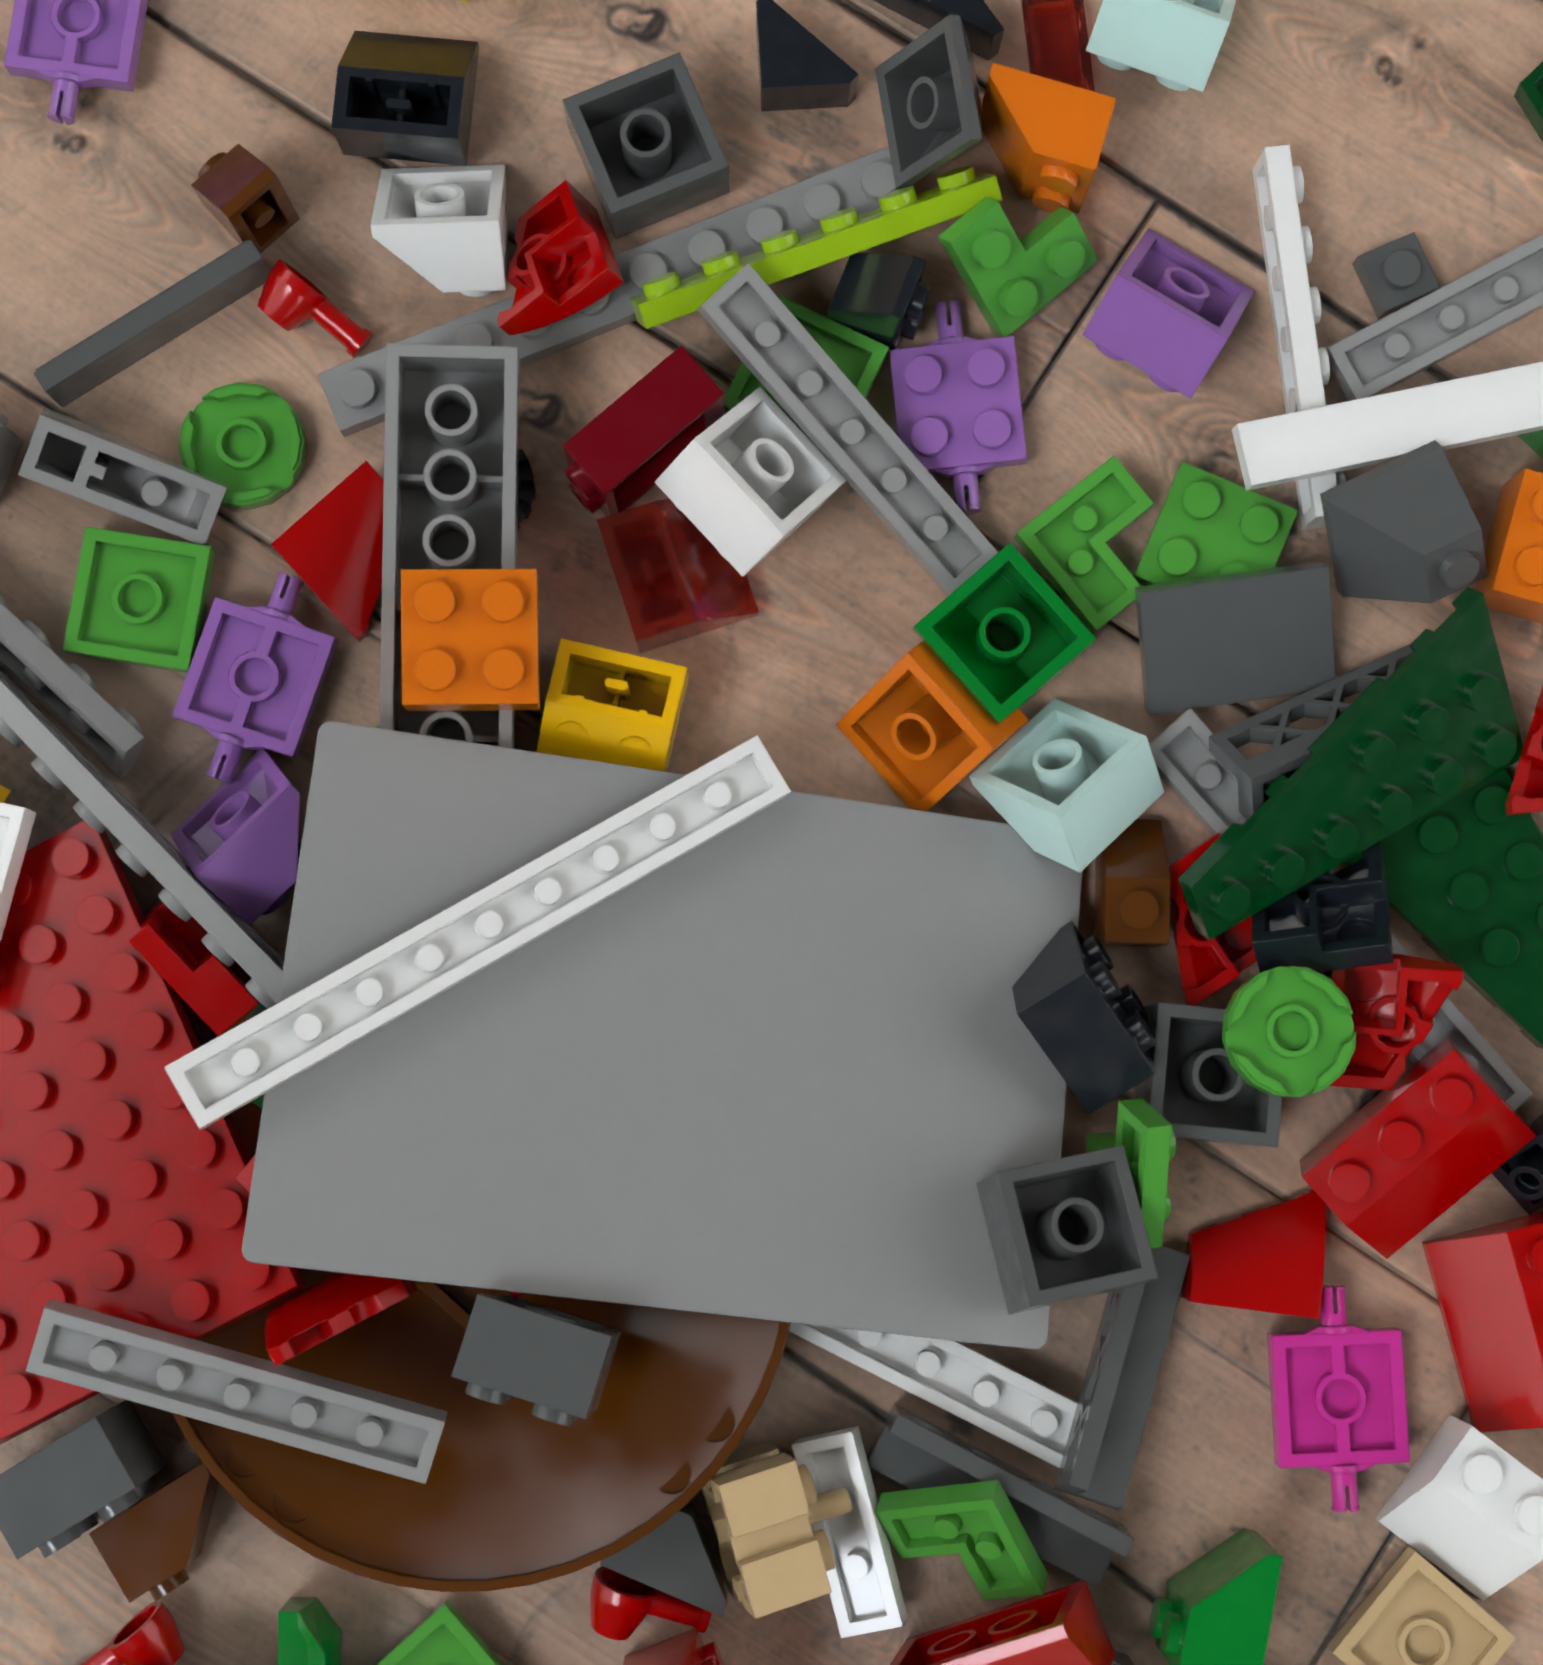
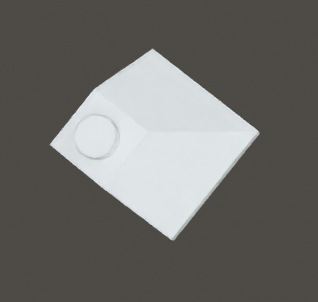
[370,164,509,297]

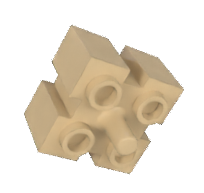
[701,1441,852,1619]

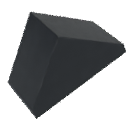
[756,0,858,112]

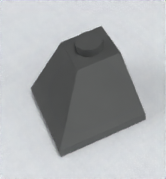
[875,14,982,188]
[1320,440,1487,604]

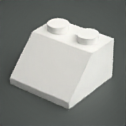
[1375,1415,1543,1601]

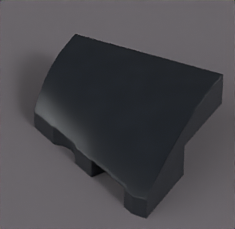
[1252,842,1394,973]

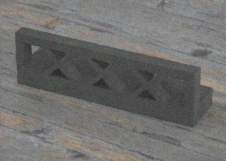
[1209,644,1413,820]
[1054,1246,1190,1510]
[867,1403,1135,1588]

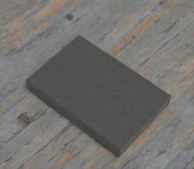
[1135,561,1335,715]

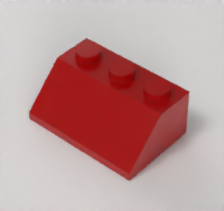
[1299,1037,1537,1259]
[1422,1211,1543,1433]
[890,1580,1116,1665]

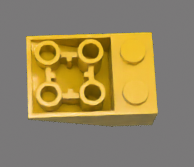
[536,638,689,772]

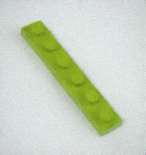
[630,165,1003,329]

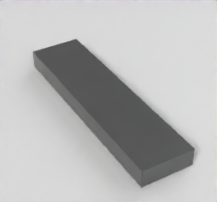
[34,240,270,408]

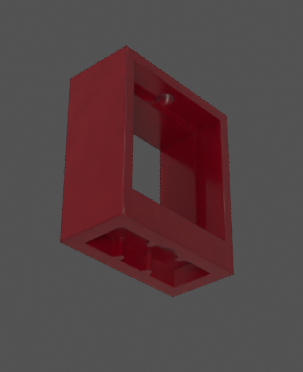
[562,345,725,522]

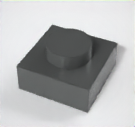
[1352,232,1441,319]

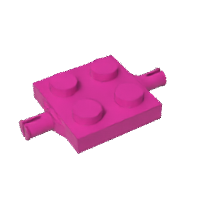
[1267,1285,1410,1513]

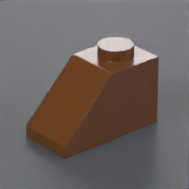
[191,144,300,254]
[1094,819,1171,947]
[89,1462,219,1603]

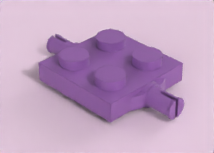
[4,0,149,125]
[889,300,1027,515]
[172,572,339,784]

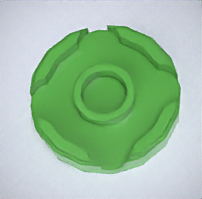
[178,382,308,510]
[1222,966,1356,1097]

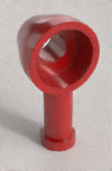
[257,259,374,358]
[590,1566,712,1640]
[81,1601,185,1665]

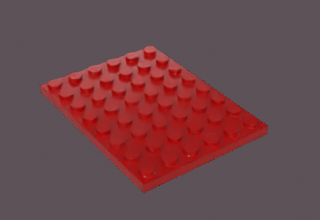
[0,820,306,1445]

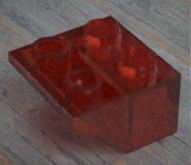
[597,499,759,653]

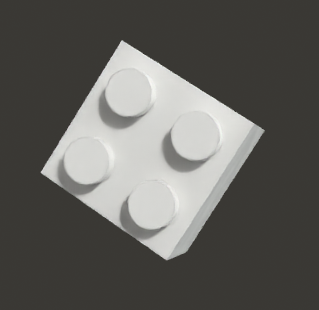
[655,387,847,577]

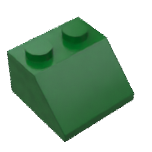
[913,543,1096,725]
[1150,1528,1283,1665]

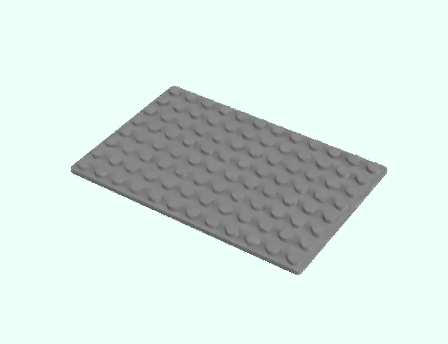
[242,721,1082,1349]

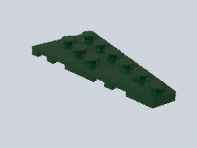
[1178,587,1523,940]
[1342,769,1543,1049]

